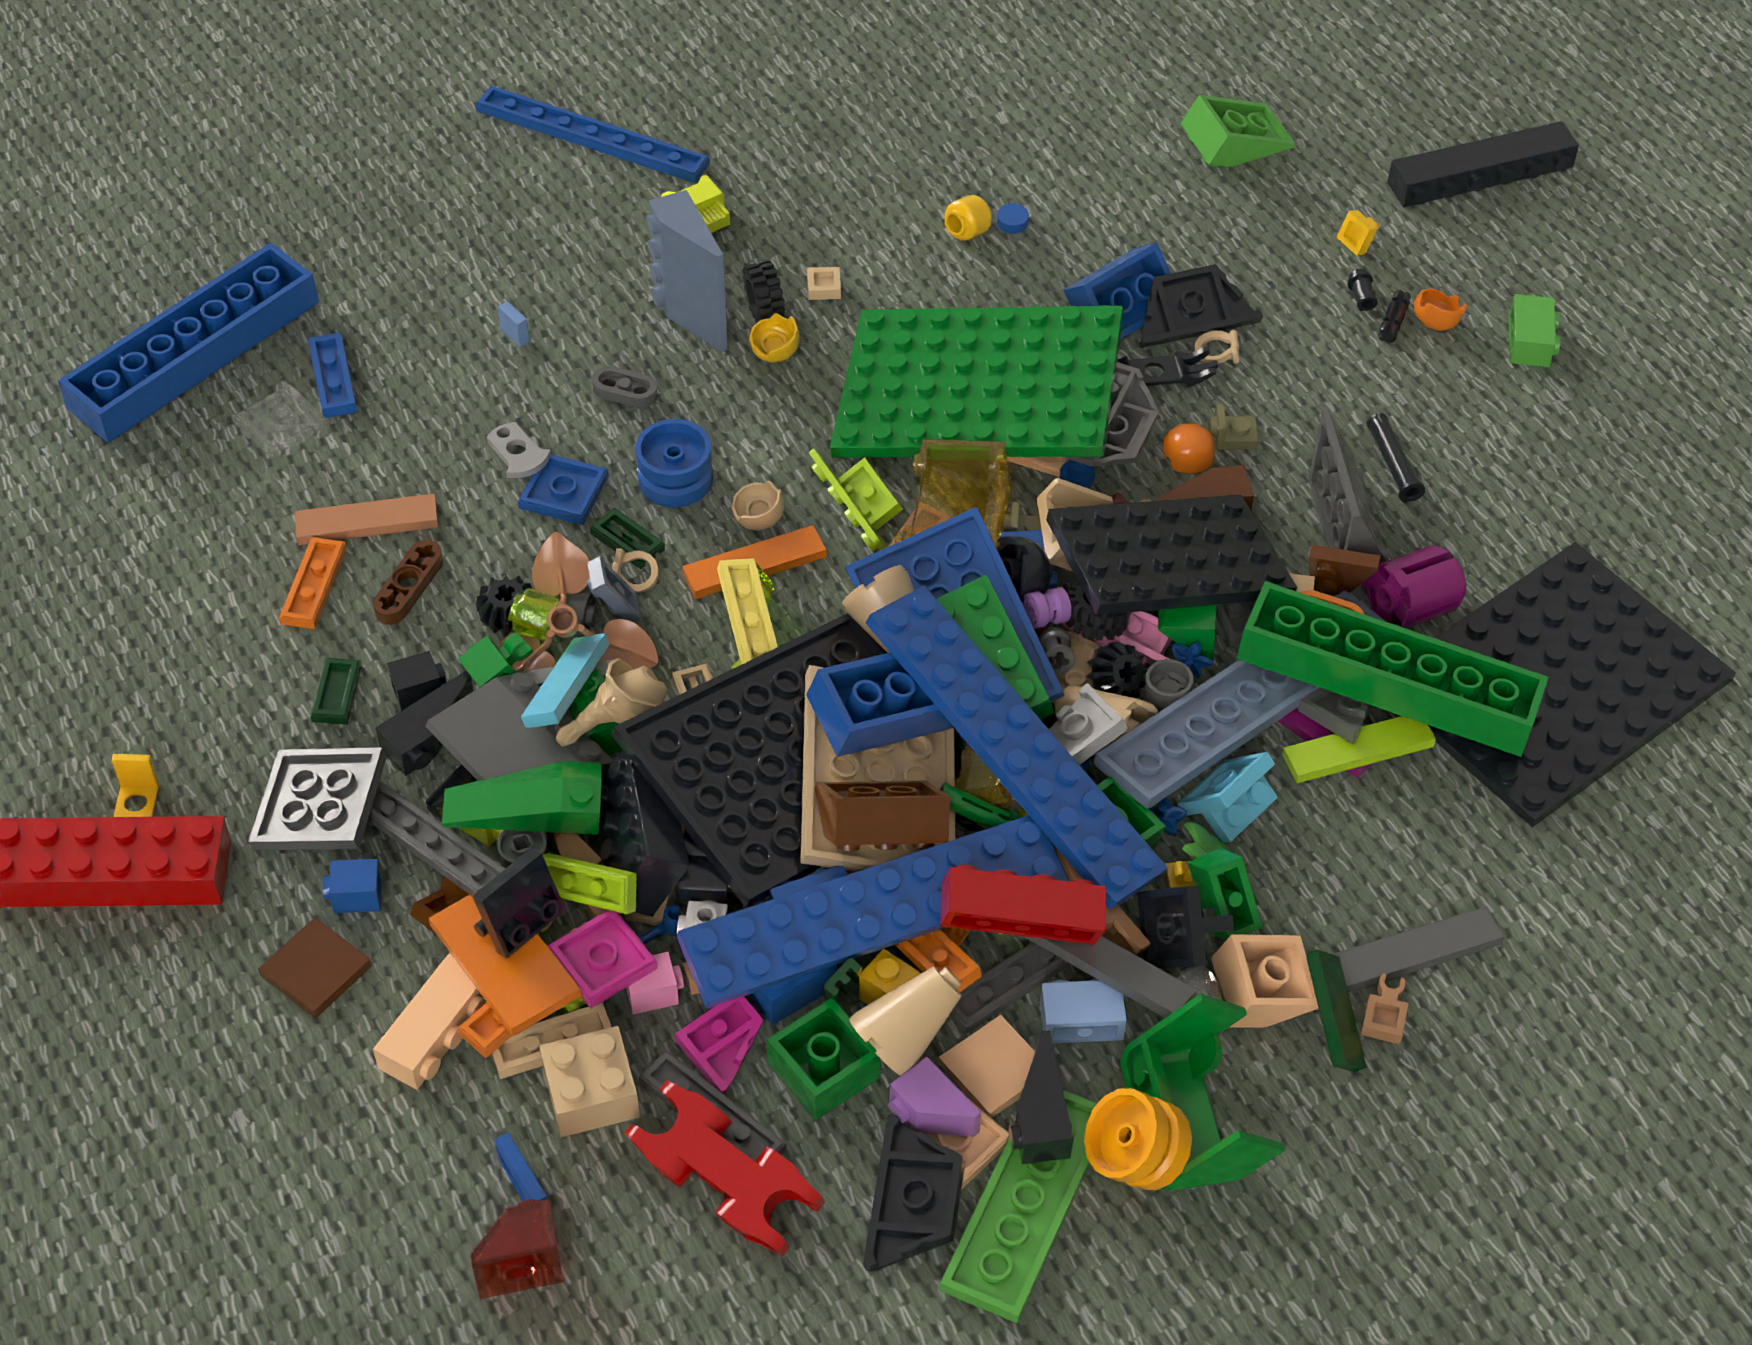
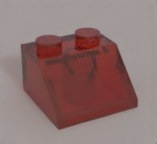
[470,1199,564,1299]

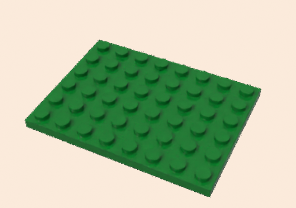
[830,305,1124,458]

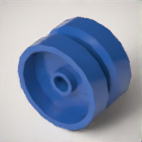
[635,419,713,508]

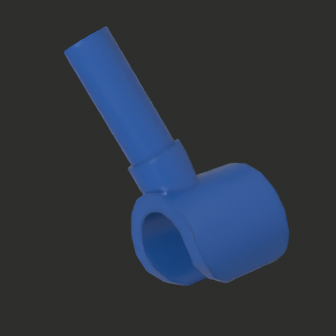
[638,905,680,944]

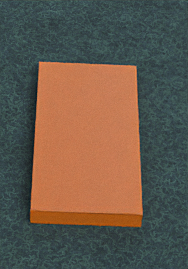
[429,895,581,1037]

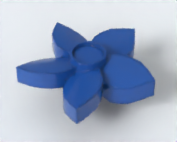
[1172,641,1214,679]
[1149,797,1187,836]

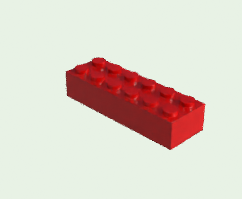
[0,816,231,907]

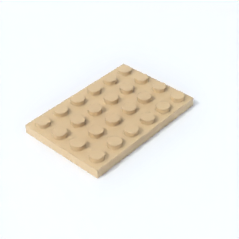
[801,665,955,872]

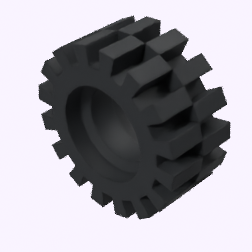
[742,260,785,324]
[1066,580,1131,641]

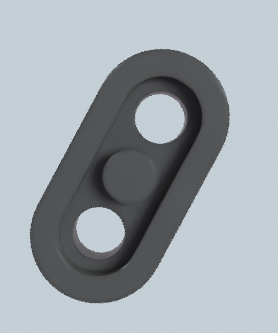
[592,366,658,408]

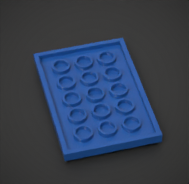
[845,507,1065,742]

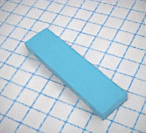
[521,633,610,728]

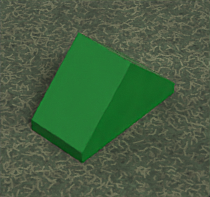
[1158,605,1216,661]

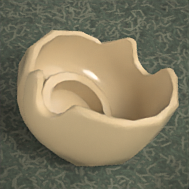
[731,481,784,531]

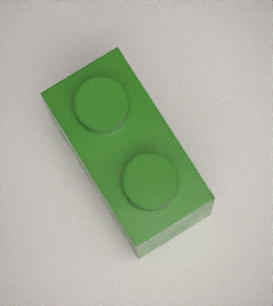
[1509,294,1561,367]

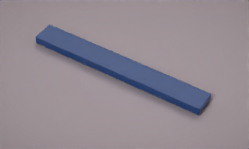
[476,86,710,183]

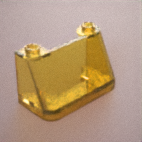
[895,440,1012,548]

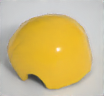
[749,313,800,363]

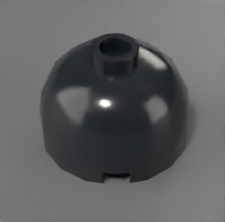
[996,536,1052,603]

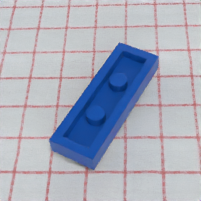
[308,332,357,418]

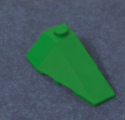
[442,761,601,835]

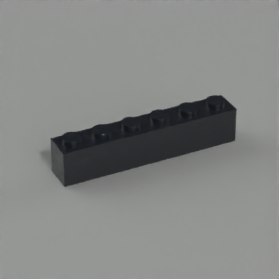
[1387,121,1579,207]

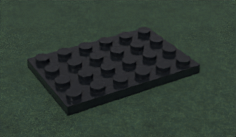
[1046,495,1297,615]

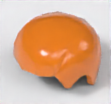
[1414,288,1468,331]
[1162,423,1215,474]

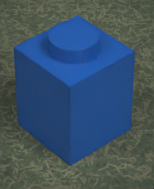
[323,859,382,913]

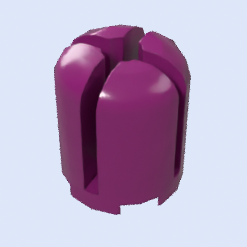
[1361,545,1467,629]

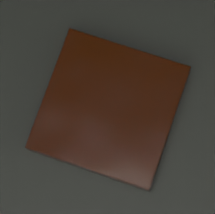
[258,917,372,1019]

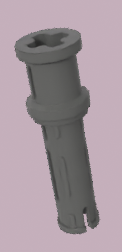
[1039,622,1075,675]

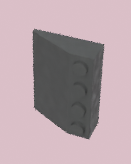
[1309,410,1389,564]
[426,671,613,781]

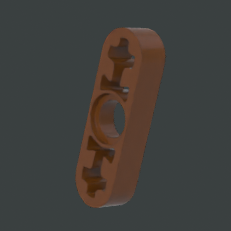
[373,540,443,625]

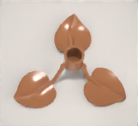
[498,532,658,673]

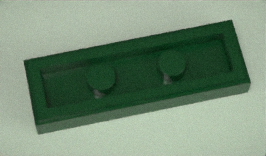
[1306,950,1367,1072]

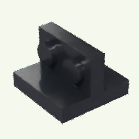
[1137,885,1234,969]

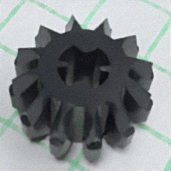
[476,573,538,635]
[1085,642,1148,698]

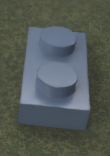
[587,556,641,623]

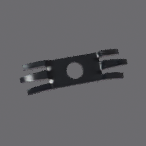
[1117,346,1219,387]

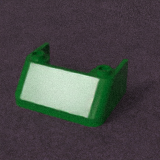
[1121,993,1286,1191]

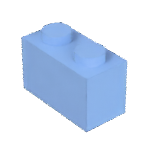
[1040,978,1127,1044]

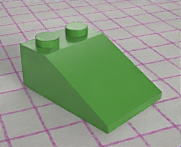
[1180,95,1296,167]

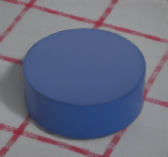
[997,203,1029,234]
[1060,460,1095,489]

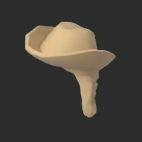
[556,658,668,747]

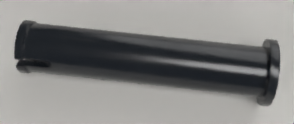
[1366,413,1425,502]

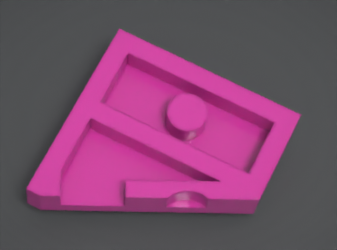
[675,996,763,1095]

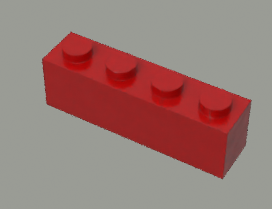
[940,865,1106,945]

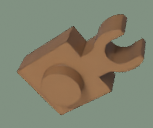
[1361,973,1409,1044]

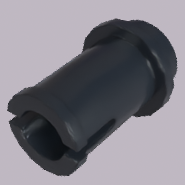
[1347,269,1378,311]

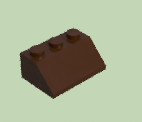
[815,780,951,851]

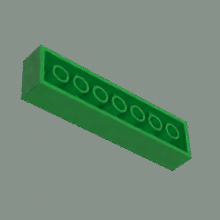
[1236,581,1549,757]

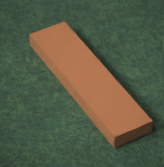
[295,494,439,545]

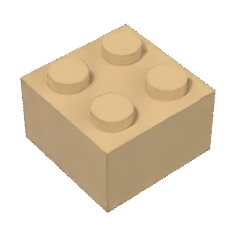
[539,1026,640,1137]

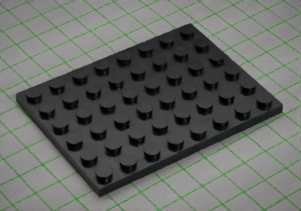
[1428,542,1736,827]
[612,613,987,908]

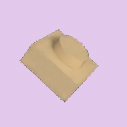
[807,267,841,300]

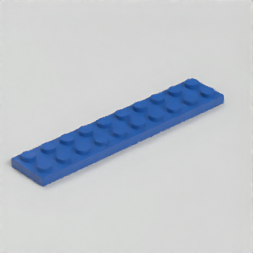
[866,585,1168,910]
[677,815,1069,1009]

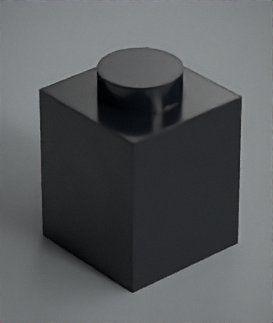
[387,651,447,711]

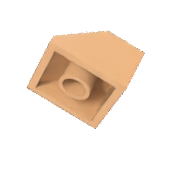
[1211,934,1318,1028]

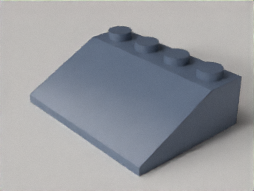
[646,190,728,352]

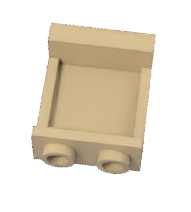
[1037,478,1113,571]

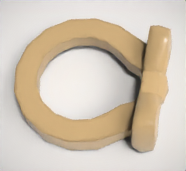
[1194,330,1240,364]
[612,548,660,593]

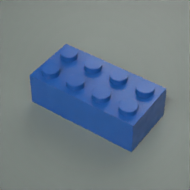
[806,653,954,757]

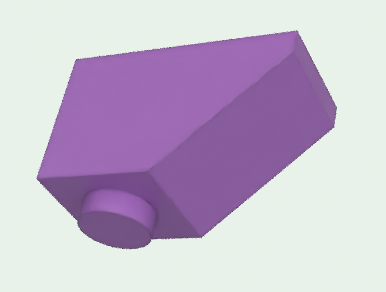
[888,1057,981,1137]

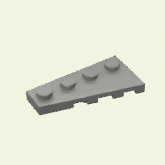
[983,683,1128,812]

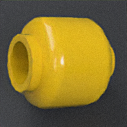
[945,195,992,241]

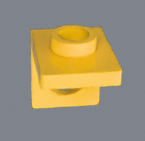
[112,754,160,817]

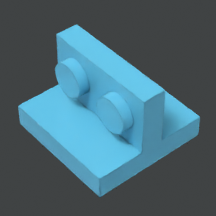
[1177,752,1278,843]

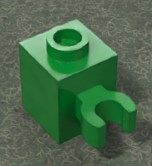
[458,632,533,688]

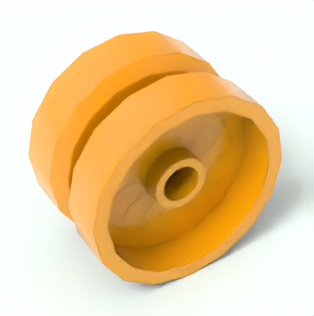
[1084,1089,1192,1190]

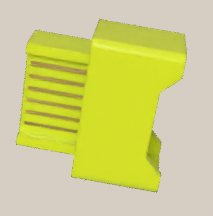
[661,175,730,233]

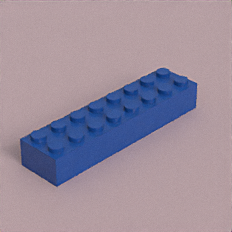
[58,243,319,443]

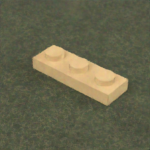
[491,1002,612,1079]

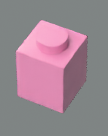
[626,952,684,1015]

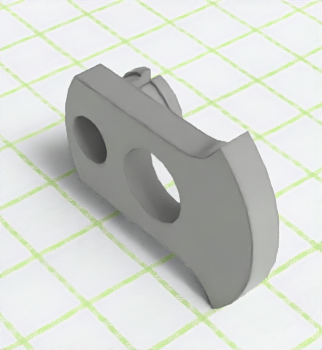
[486,422,551,478]

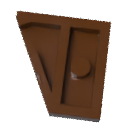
[1308,544,1381,596]

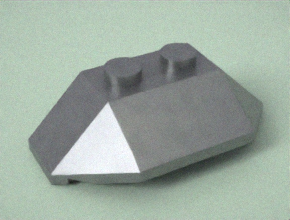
[1063,362,1159,466]

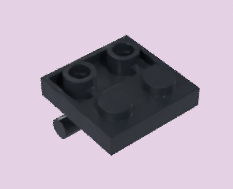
[472,848,566,958]

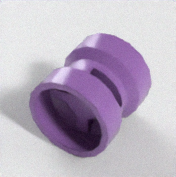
[1022,587,1071,629]

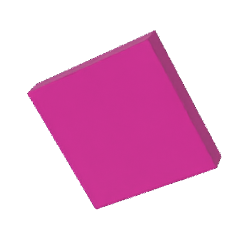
[547,910,658,1009]

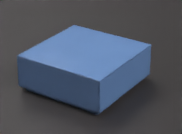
[497,301,530,347]

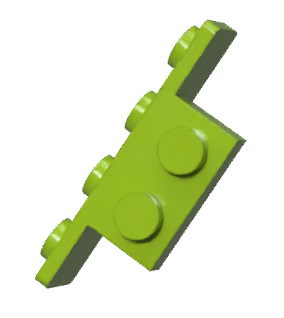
[809,448,903,552]

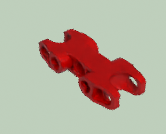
[624,1080,825,1257]

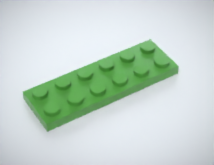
[940,1090,1098,1324]

